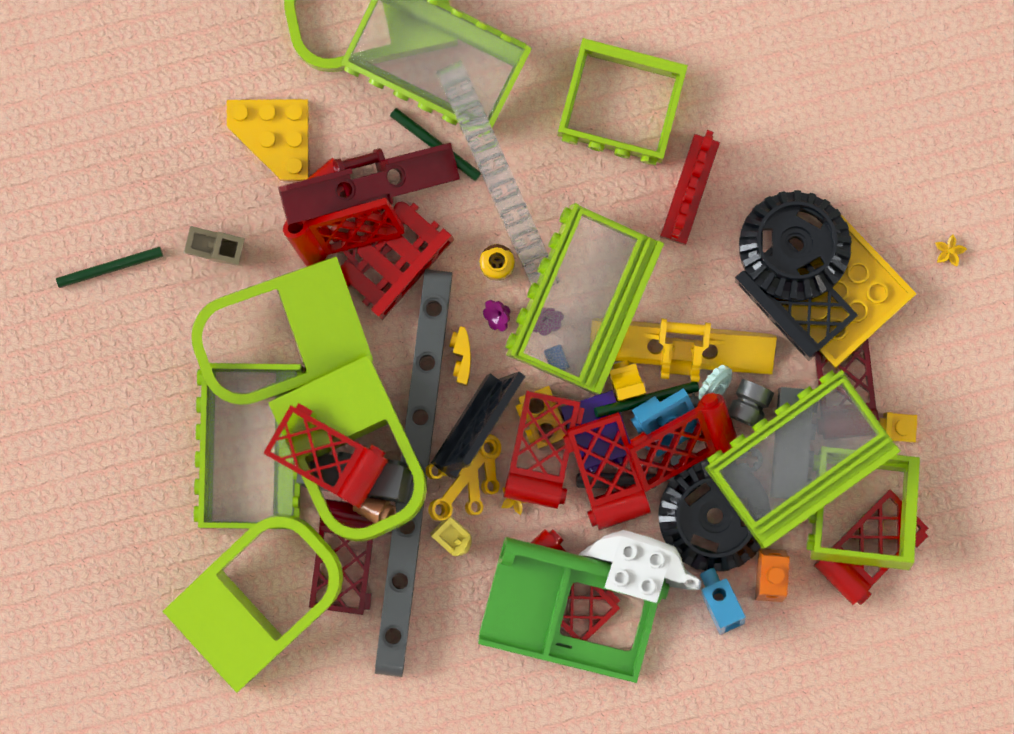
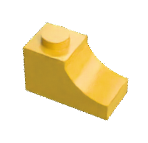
[609,360,646,402]

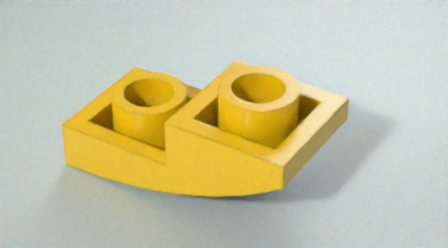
[449,326,471,386]

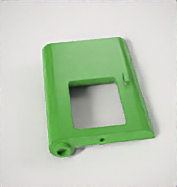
[478,537,669,683]

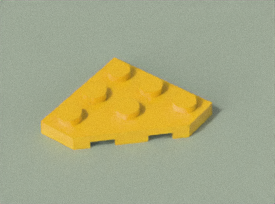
[227,99,309,181]

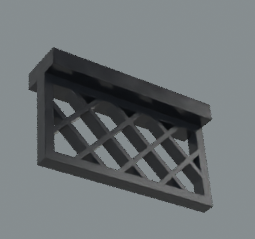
[735,241,858,361]
[431,372,525,479]

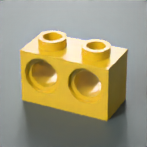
[515,386,567,450]

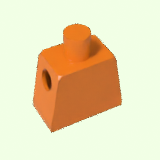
[755,548,790,602]

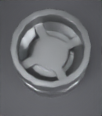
[728,379,774,427]

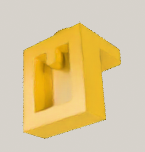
[879,412,918,443]

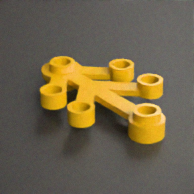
[425,434,501,521]

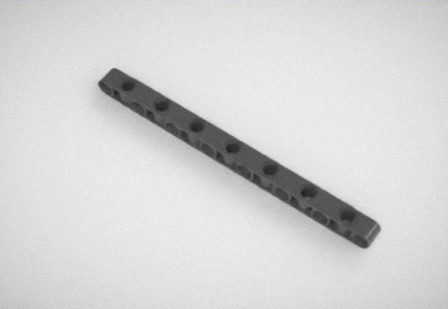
[375,269,452,677]

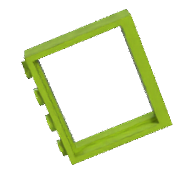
[557,38,688,165]
[806,446,920,570]

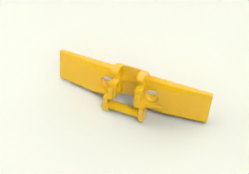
[589,318,777,382]

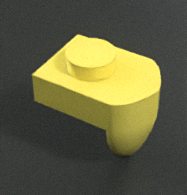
[430,516,472,557]

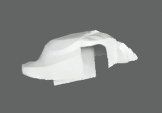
[579,530,701,603]

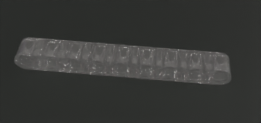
[436,60,560,286]

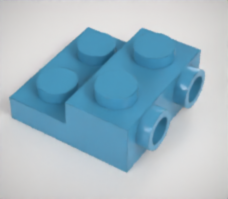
[630,388,697,457]

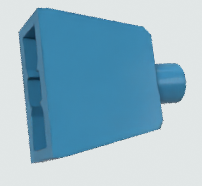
[700,568,746,635]

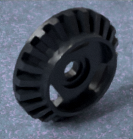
[739,190,852,301]
[658,460,771,572]

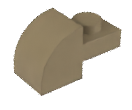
[184,226,245,265]

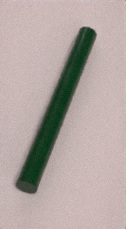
[390,108,482,182]
[56,246,163,288]
[594,382,699,418]

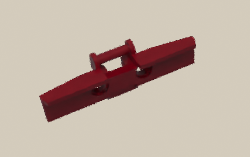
[278,142,460,225]

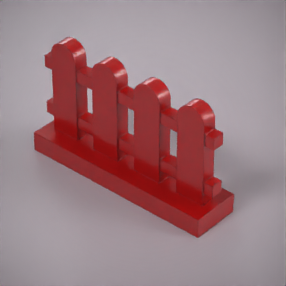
[660,130,720,246]
[340,202,455,320]

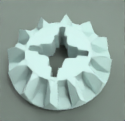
[699,365,732,400]

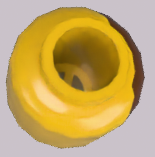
[479,244,515,281]

